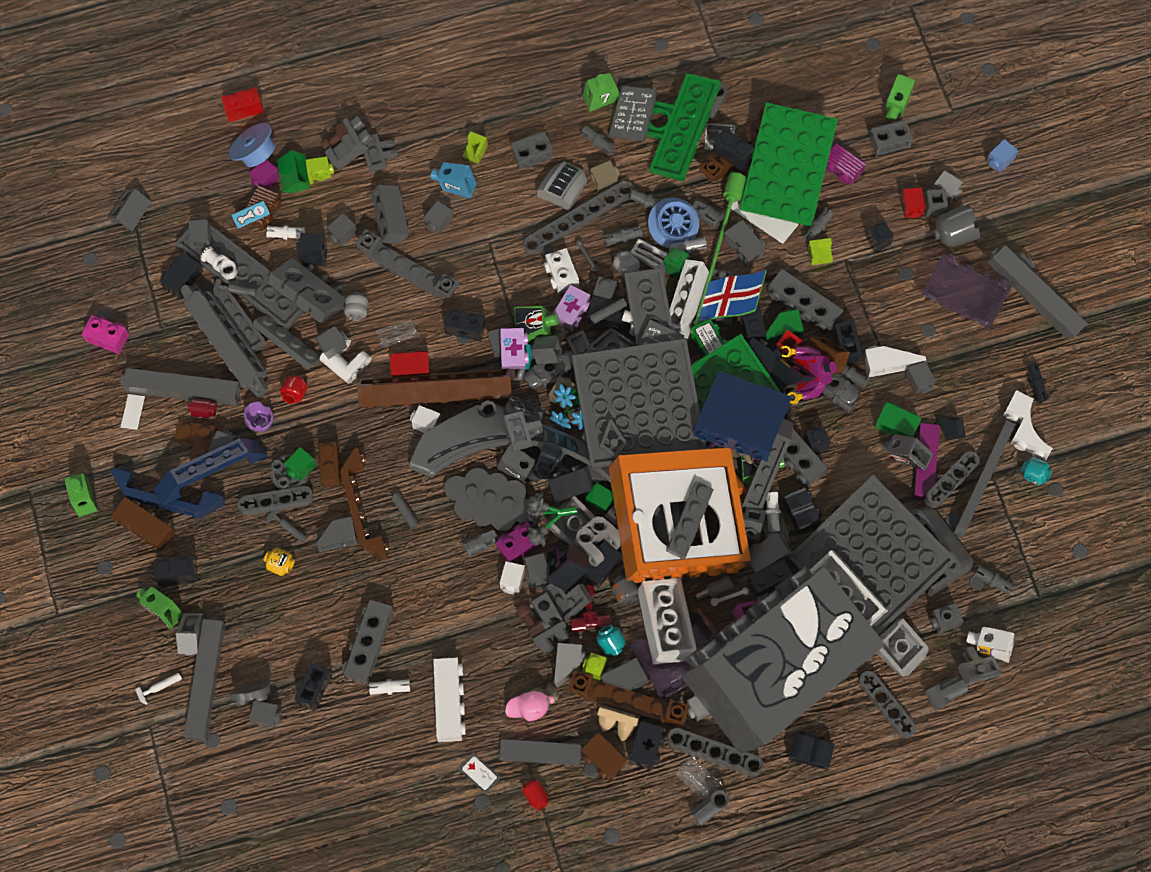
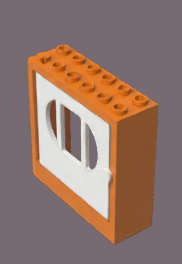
[609,448,751,583]

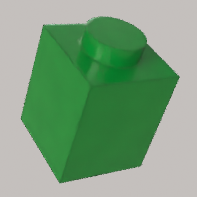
[663,247,690,278]
[284,447,317,482]
[585,482,614,515]

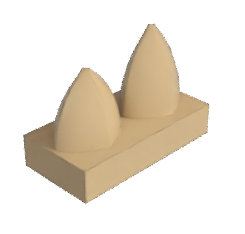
[598,704,640,741]

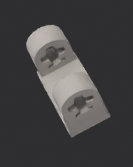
[575,517,621,567]

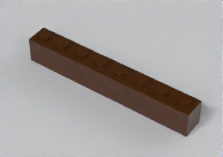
[357,369,512,409]

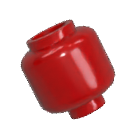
[280,375,308,404]

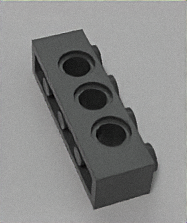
[768,269,844,334]
[783,418,828,488]
[343,600,394,685]

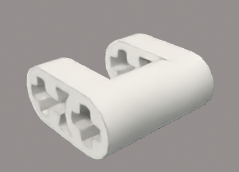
[320,338,372,384]

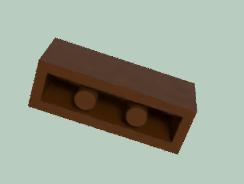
[111,497,175,552]

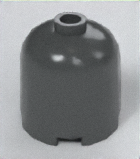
[933,204,980,247]

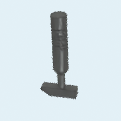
[213,279,257,297]
[266,509,306,542]

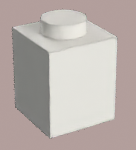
[410,405,441,433]
[500,561,525,594]

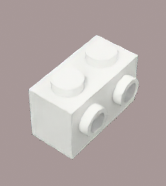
[543,248,579,295]

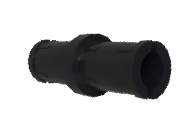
[1027,363,1049,403]

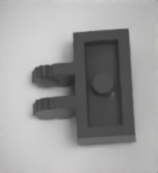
[363,134,398,173]

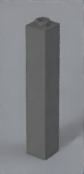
[987,245,1087,340]
[121,368,241,406]
[184,617,226,742]

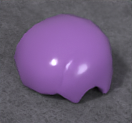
[244,401,274,432]

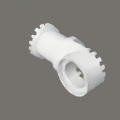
[200,246,238,279]

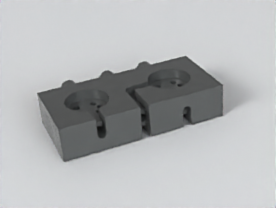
[268,258,346,324]

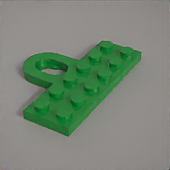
[646,73,721,182]

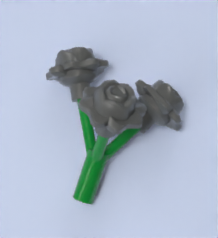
[526,493,577,546]

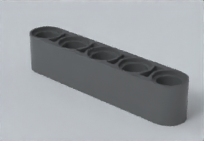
[667,728,763,777]

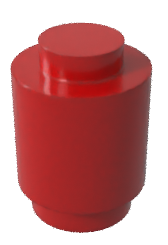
[522,779,550,811]

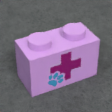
[553,285,591,332]
[500,328,528,369]

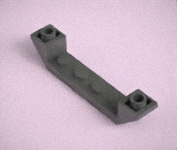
[355,229,460,298]
[741,419,794,517]

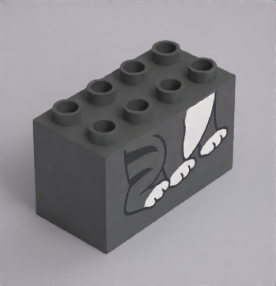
[681,566,885,754]

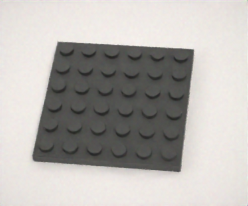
[572,339,707,469]
[789,475,957,635]

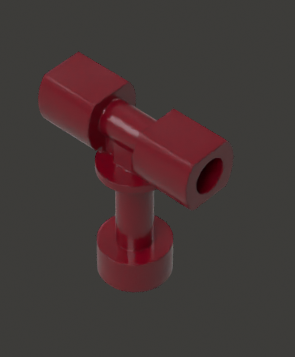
[570,585,611,633]

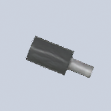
[695,575,733,600]

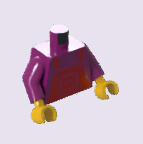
[781,346,837,405]

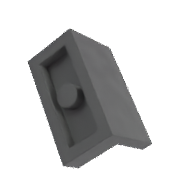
[108,188,151,231]

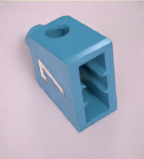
[431,162,477,199]

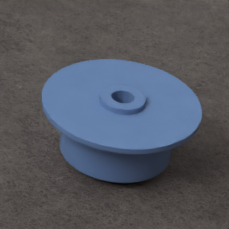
[229,123,275,167]
[648,198,699,248]

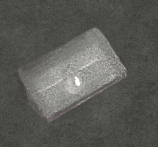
[376,319,417,348]
[676,756,722,801]

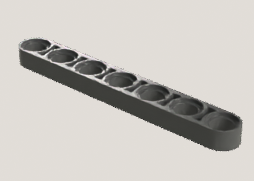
[524,181,633,254]
[954,420,1015,538]

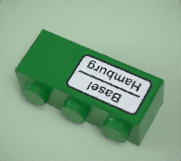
[690,319,727,358]

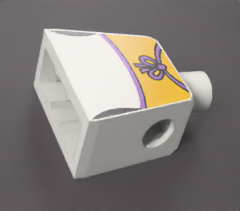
[967,627,1014,663]

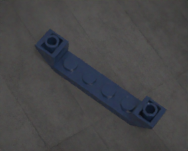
[154,438,268,505]
[111,467,225,519]

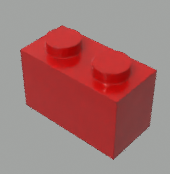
[221,87,264,122]
[390,350,430,377]

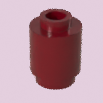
[188,398,217,418]

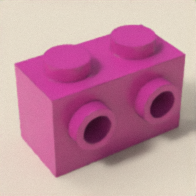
[82,315,129,354]

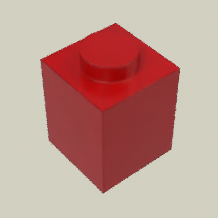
[901,187,925,218]

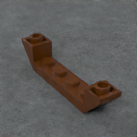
[699,97,783,181]
[340,447,390,561]
[568,670,690,725]

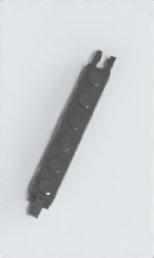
[181,285,268,397]

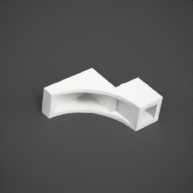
[1003,390,1053,461]

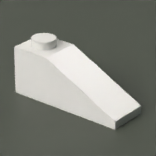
[864,346,926,377]

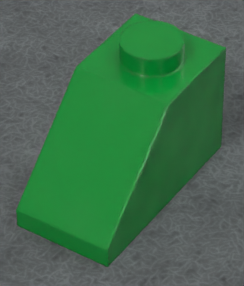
[765,309,803,344]

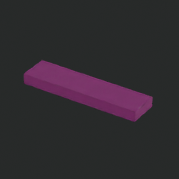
[914,423,940,499]

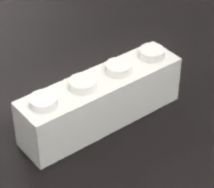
[670,259,709,339]
[434,658,466,742]

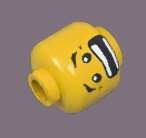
[264,547,295,576]

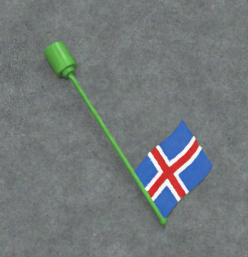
[693,173,766,325]

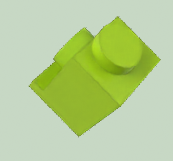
[306,156,334,184]
[582,653,606,682]

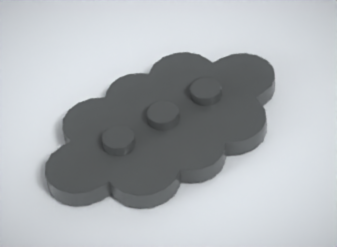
[444,468,531,533]

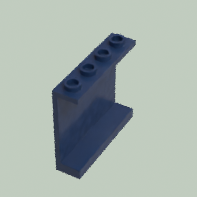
[693,371,792,462]

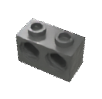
[869,120,913,156]
[511,131,553,170]

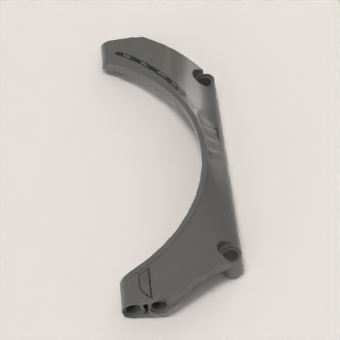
[409,401,680,579]

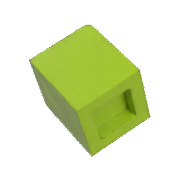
[463,131,488,164]
[808,238,833,265]

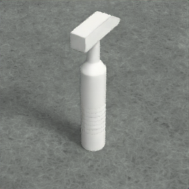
[135,672,182,705]

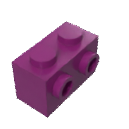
[496,521,542,563]

